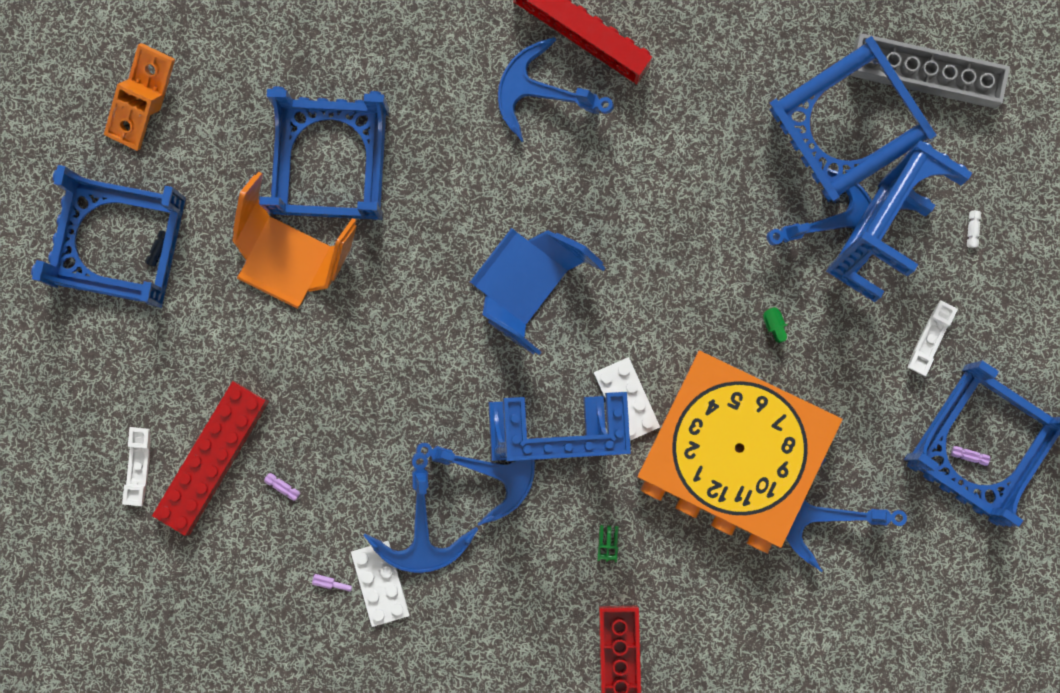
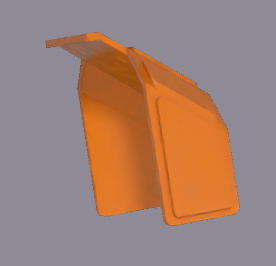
[233,172,357,309]

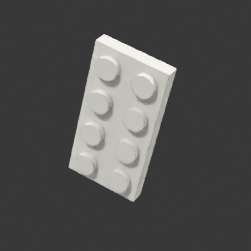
[594,357,660,440]
[351,541,410,627]

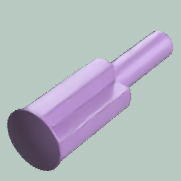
[312,574,352,592]

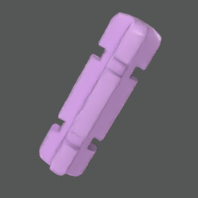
[951,446,990,466]
[264,473,300,501]

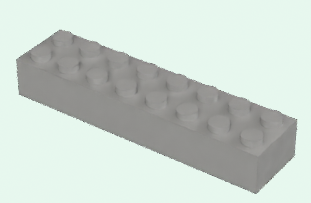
[849,33,1010,109]

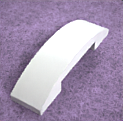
[908,300,958,376]
[122,427,151,506]

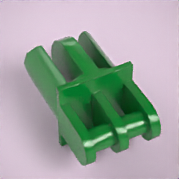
[763,307,788,343]
[597,525,619,563]

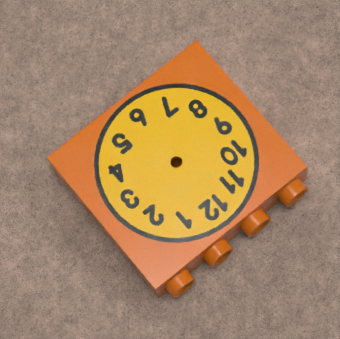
[637,350,843,554]

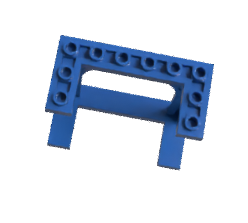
[769,36,937,203]
[259,86,389,220]
[826,140,972,302]
[31,165,186,308]
[904,360,1060,528]
[488,392,631,461]

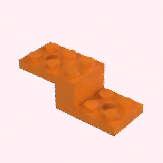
[104,43,175,151]

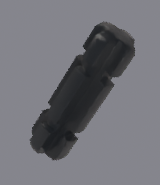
[145,230,166,267]

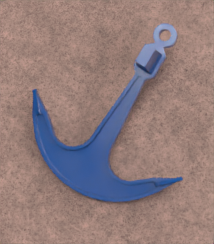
[498,37,614,142]
[766,168,872,273]
[416,443,535,526]
[363,452,478,573]
[786,458,907,572]

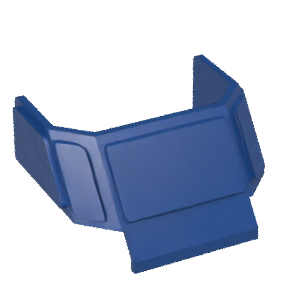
[470,228,606,355]

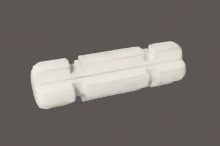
[967,210,981,248]

